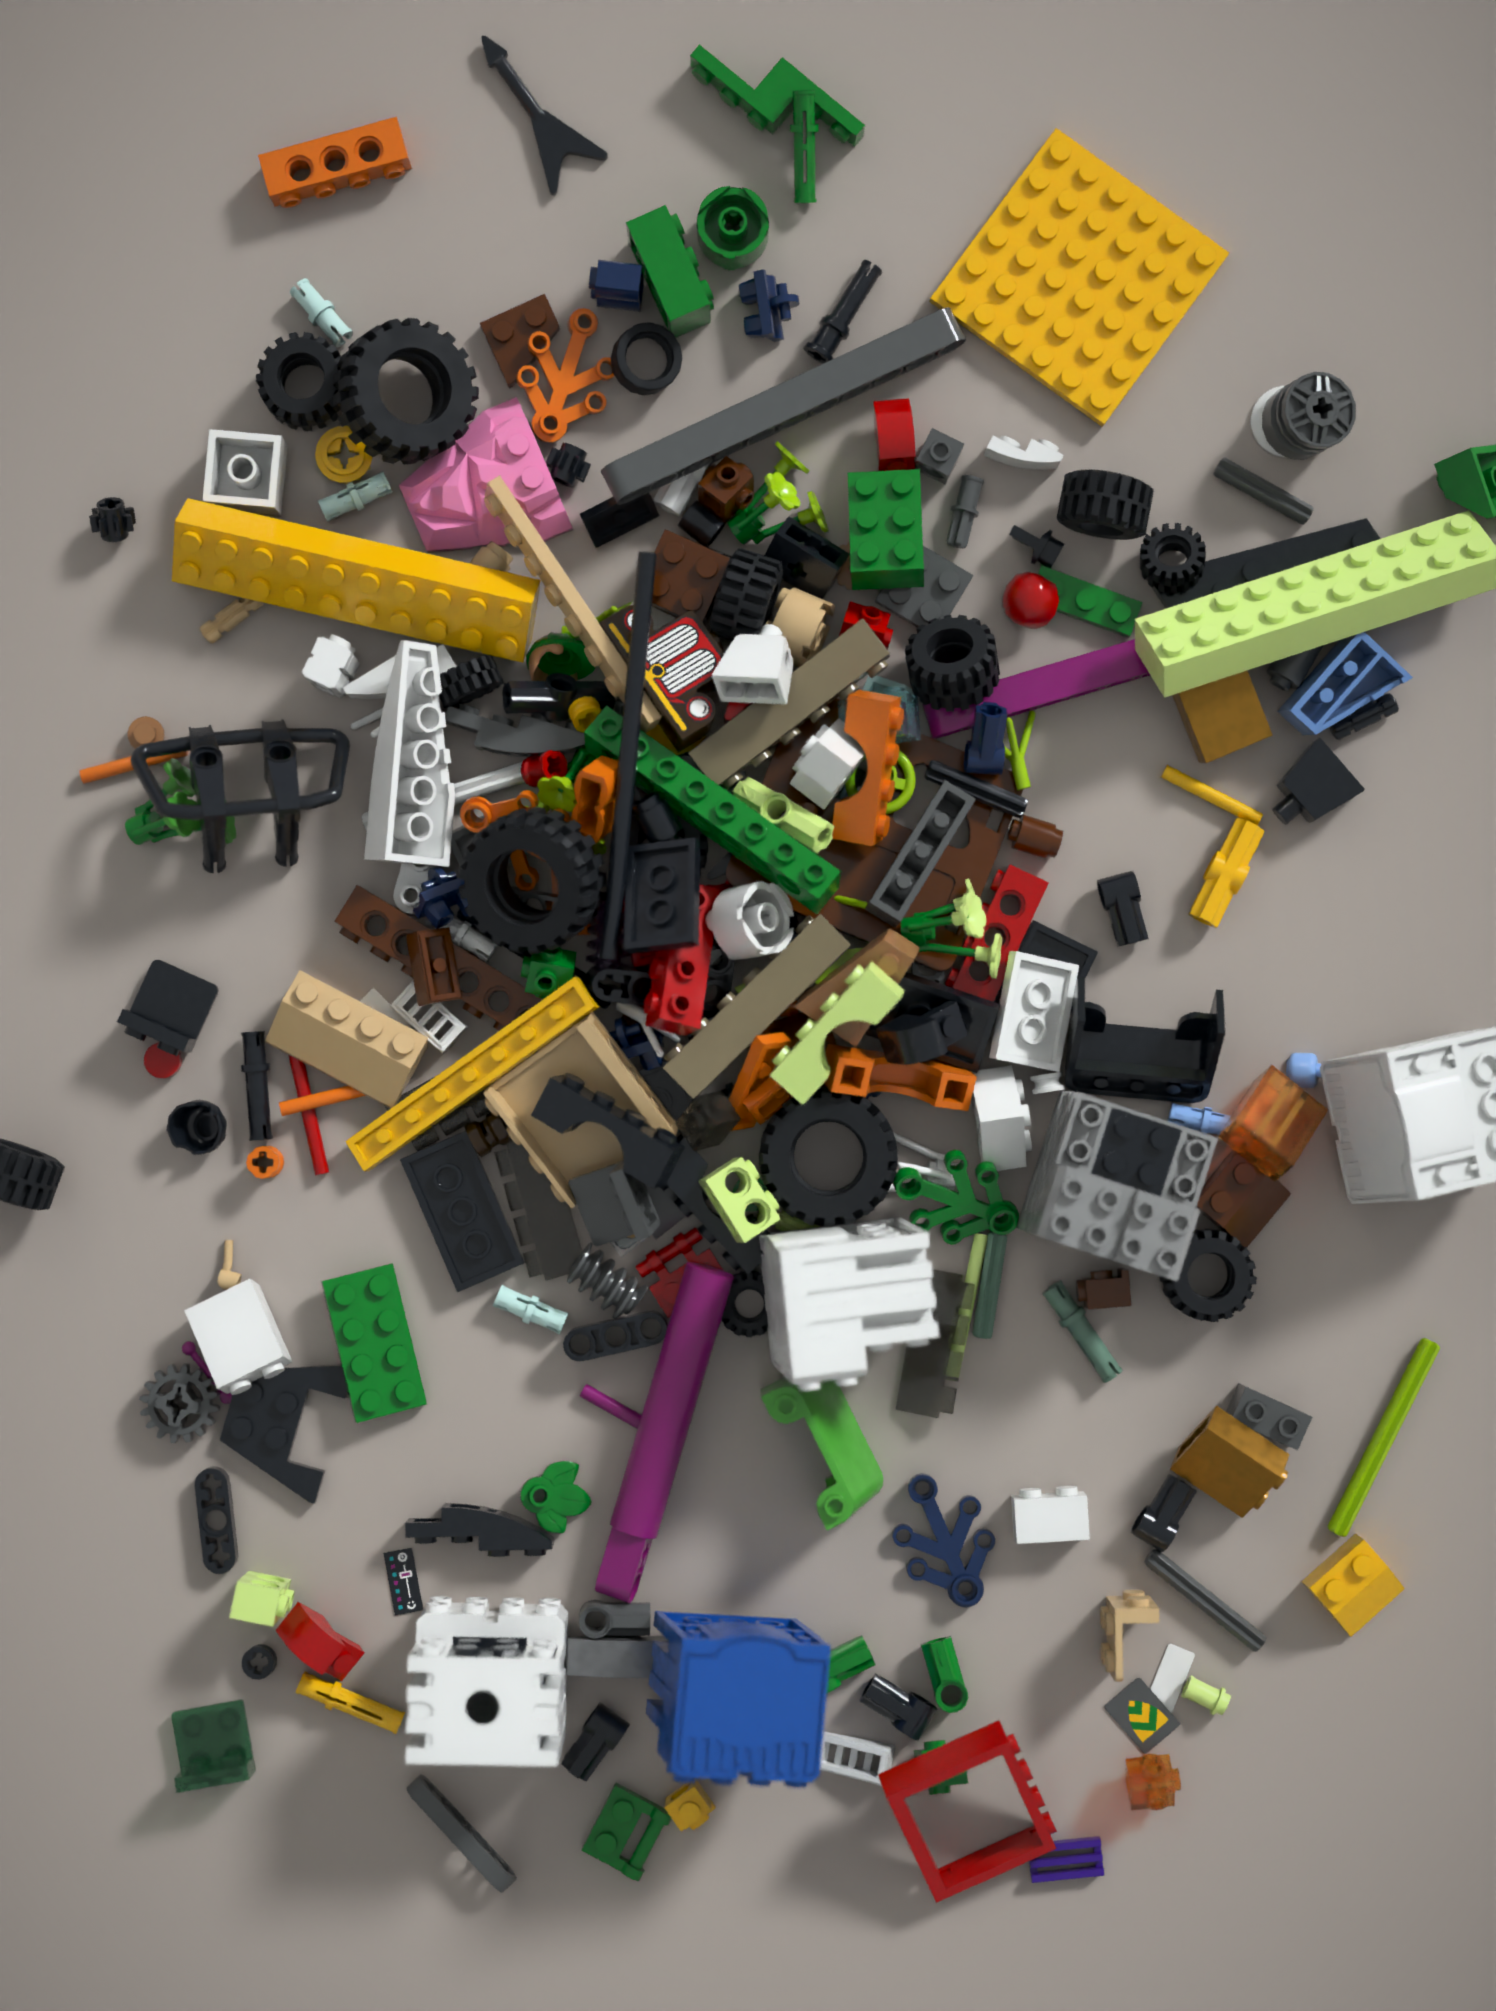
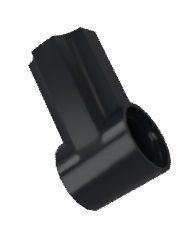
[1097,871,1149,947]
[1131,1474,1197,1552]
[859,1673,937,1741]
[561,1703,630,1782]

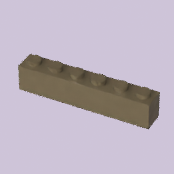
[688,618,890,790]
[663,914,851,1100]

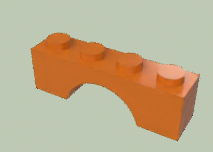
[832,690,904,846]
[824,1044,977,1111]

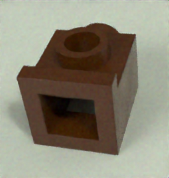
[1076,1268,1132,1310]

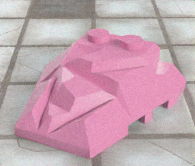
[399,397,573,553]

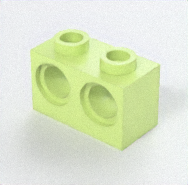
[698,1157,781,1243]
[229,1571,295,1627]

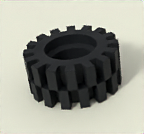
[1140,523,1206,594]
[439,655,504,709]
[721,1271,768,1337]

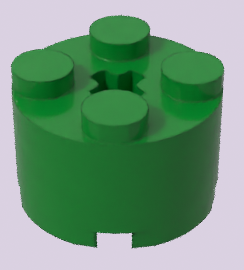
[697,186,769,271]

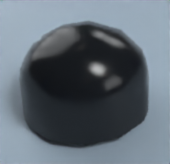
[167,1099,227,1155]

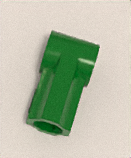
[827,1635,876,1693]
[921,1636,968,1713]

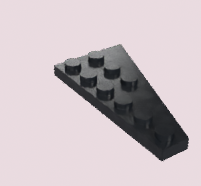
[1146,518,1380,609]

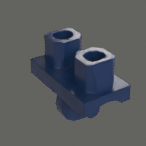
[738,269,800,342]
[413,866,468,929]
[609,1017,663,1070]

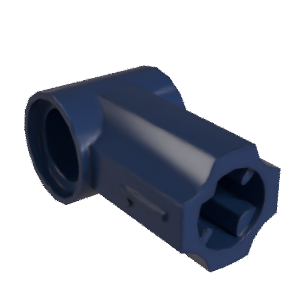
[964,702,1007,775]

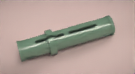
[1042,1280,1123,1383]

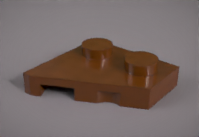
[480,294,560,388]

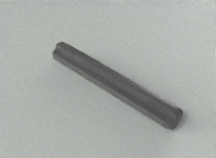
[1144,1549,1267,1652]

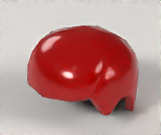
[1002,571,1059,629]

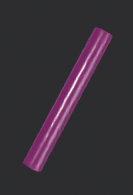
[579,1384,641,1429]

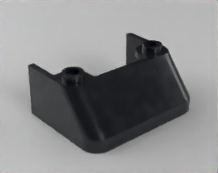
[1065,977,1225,1103]

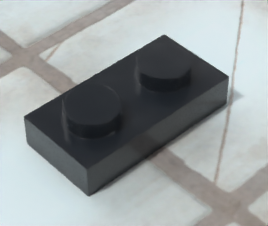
[579,493,660,548]

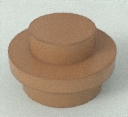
[128,716,165,749]

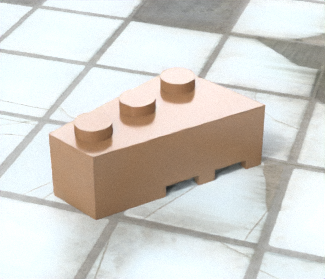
[794,928,920,1047]

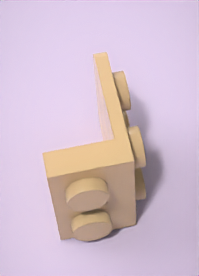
[1100,1590,1159,1682]

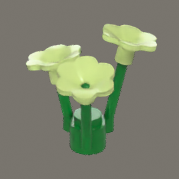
[901,878,1002,979]

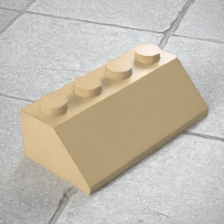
[265,970,428,1108]

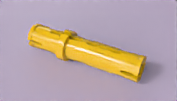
[295,1671,405,1734]

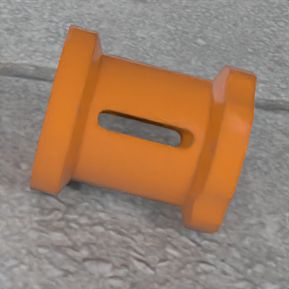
[246,1146,284,1179]

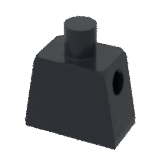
[1272,738,1365,825]

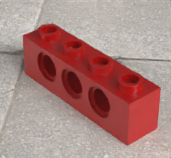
[944,864,1049,1002]

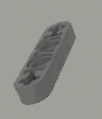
[406,1774,517,1892]

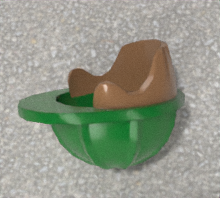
[526,632,596,681]

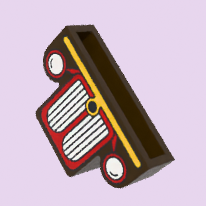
[599,605,724,752]

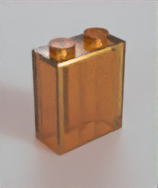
[1218,1064,1328,1182]

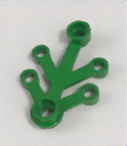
[893,1150,1019,1245]

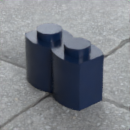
[589,260,644,312]

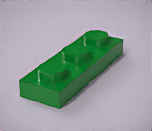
[1038,565,1143,638]

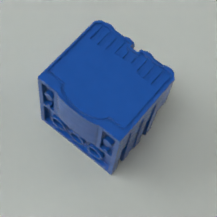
[646,1611,831,1788]

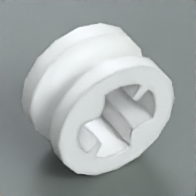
[1030,1072,1065,1094]

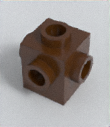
[698,455,754,523]

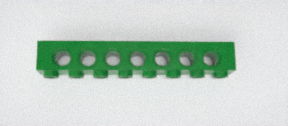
[584,705,841,915]

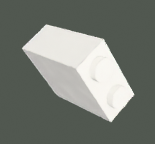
[184,1279,293,1395]

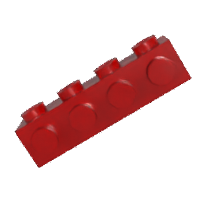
[644,884,721,1036]

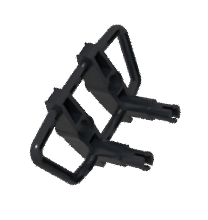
[130,719,350,873]

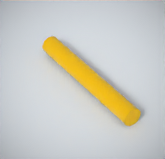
[1161,765,1263,825]

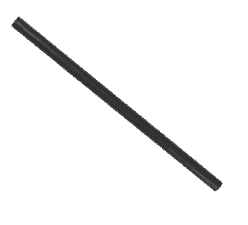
[600,552,657,960]

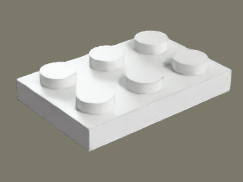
[989,951,1079,1072]

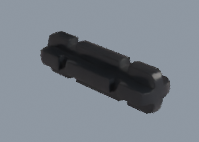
[1329,694,1399,740]

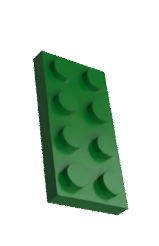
[321,1263,427,1423]

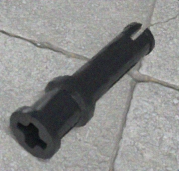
[804,260,882,364]

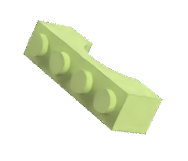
[770,961,905,1105]

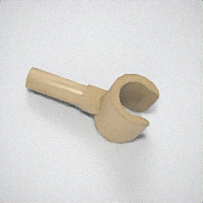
[217,1240,242,1290]

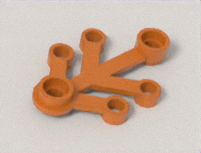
[516,308,615,443]
[460,790,570,891]

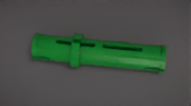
[790,90,819,203]

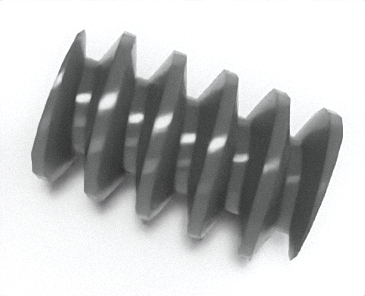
[567,1242,648,1319]

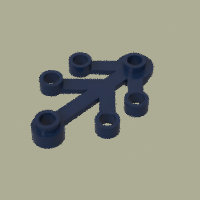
[892,1473,995,1607]

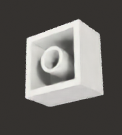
[202,429,288,516]

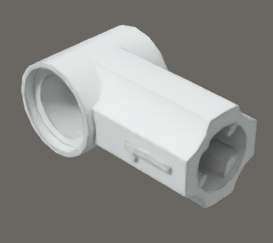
[653,464,712,517]

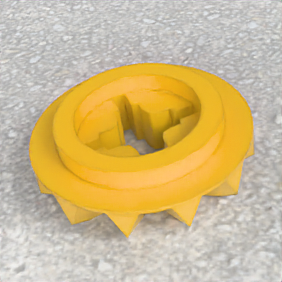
[315,426,372,484]

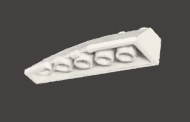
[364,640,455,867]

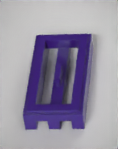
[1029,1836,1105,1883]

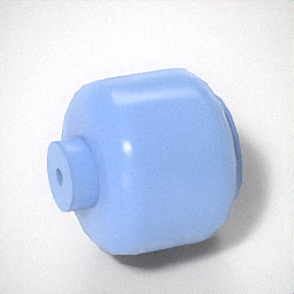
[1286,1053,1322,1088]

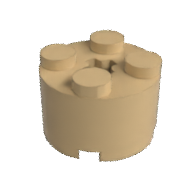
[766,587,835,668]

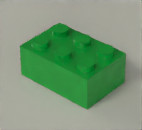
[626,205,714,338]
[848,469,924,590]

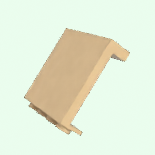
[483,1012,679,1209]

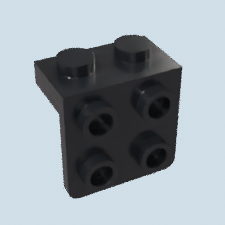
[117,960,219,1056]

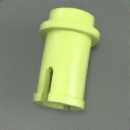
[1181,1676,1231,1715]

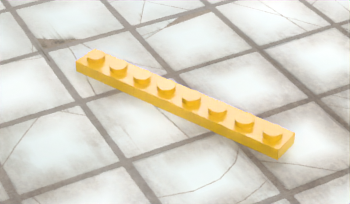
[345,976,599,1172]

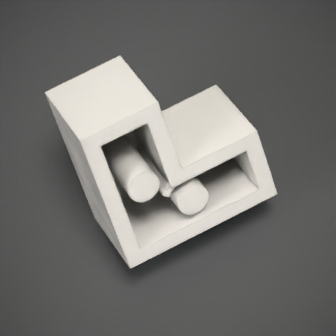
[789,719,866,810]
[971,1065,1032,1173]

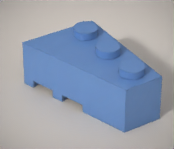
[1277,632,1413,735]

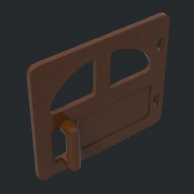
[725,698,1023,972]

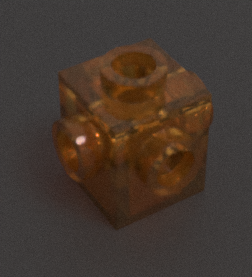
[1125,1754,1181,1810]

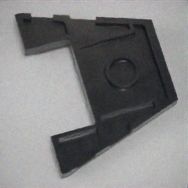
[220,1365,348,1504]

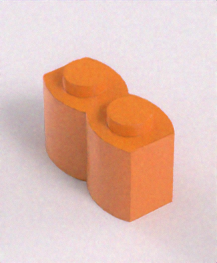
[571,755,618,843]

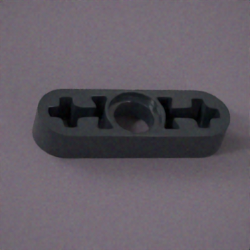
[195,1466,238,1574]

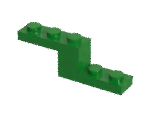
[690,44,865,147]

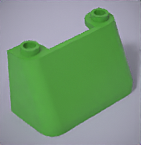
[760,1377,884,1530]

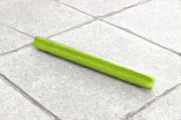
[1328,1338,1440,1537]

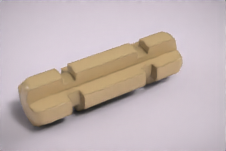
[199,598,264,643]

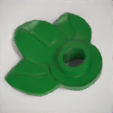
[520,1461,592,1533]

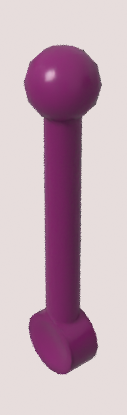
[182,1341,233,1404]

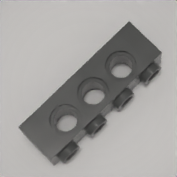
[865,780,976,928]

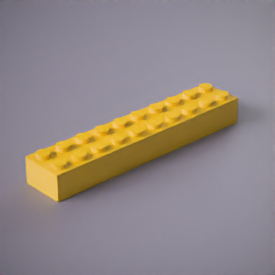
[172,498,541,663]

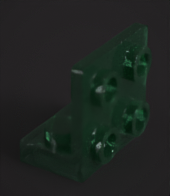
[171,1699,256,1793]

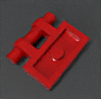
[635,1227,724,1318]

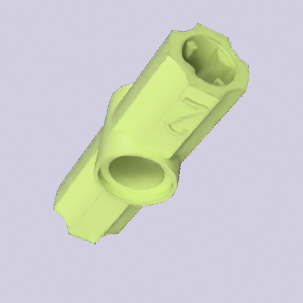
[733,776,834,853]

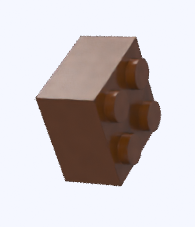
[652,529,730,626]

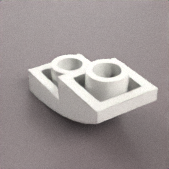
[984,435,1064,470]

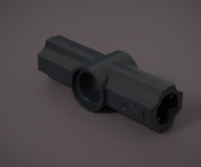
[502,673,615,722]

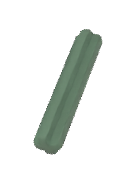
[972,1232,1007,1339]

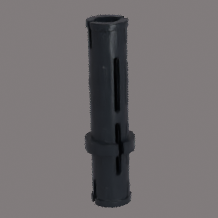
[241,1031,273,1141]

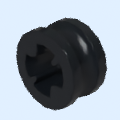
[242,1644,277,1680]

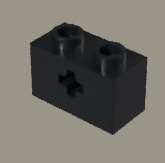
[764,517,850,599]

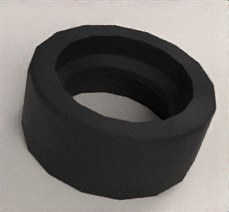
[610,322,683,395]

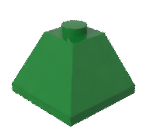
[1434,445,1496,519]

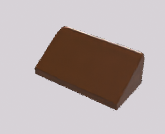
[406,927,462,1006]

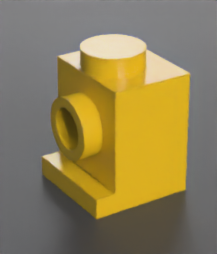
[664,1779,716,1832]

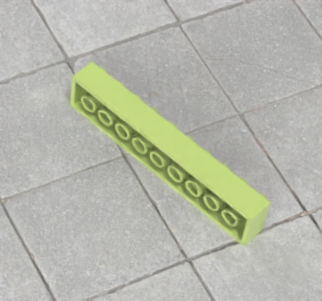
[1135,510,1496,698]

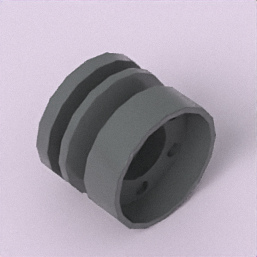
[1262,372,1356,460]

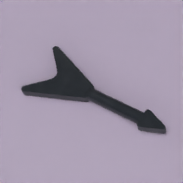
[481,36,608,196]

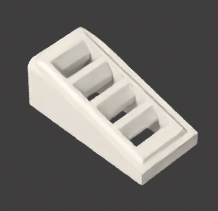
[390,981,468,1054]
[820,1731,895,1786]

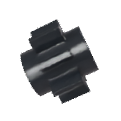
[546,442,591,487]
[89,497,136,542]

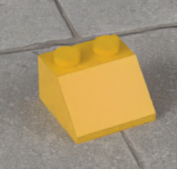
[1301,1534,1405,1637]

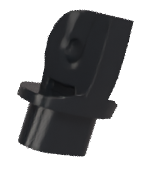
[1009,525,1065,568]

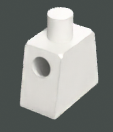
[712,624,793,704]

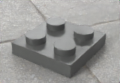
[875,546,974,628]

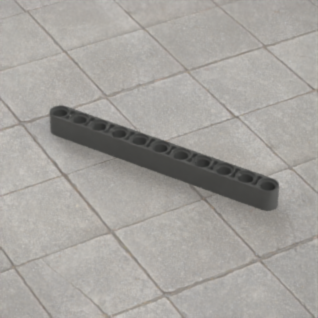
[601,307,966,505]

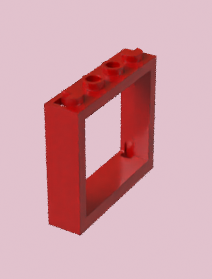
[878,1720,1057,1903]

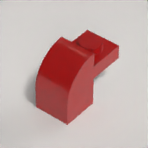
[873,398,916,471]
[275,1602,365,1681]

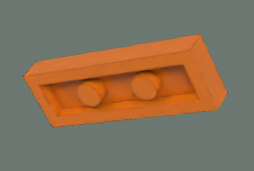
[719,1032,791,1132]

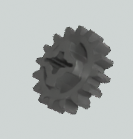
[139,1363,221,1443]

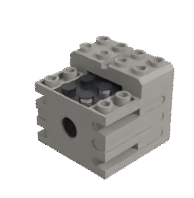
[1016,1090,1218,1281]

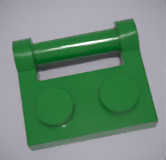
[581,1783,672,1881]

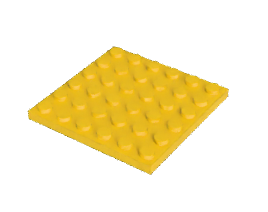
[929,128,1229,427]

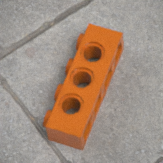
[258,116,412,208]

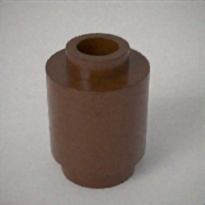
[1007,814,1063,859]

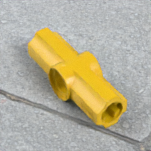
[1188,817,1265,928]

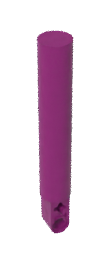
[595,1262,734,1604]

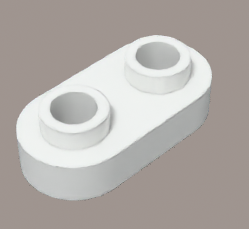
[393,863,440,915]

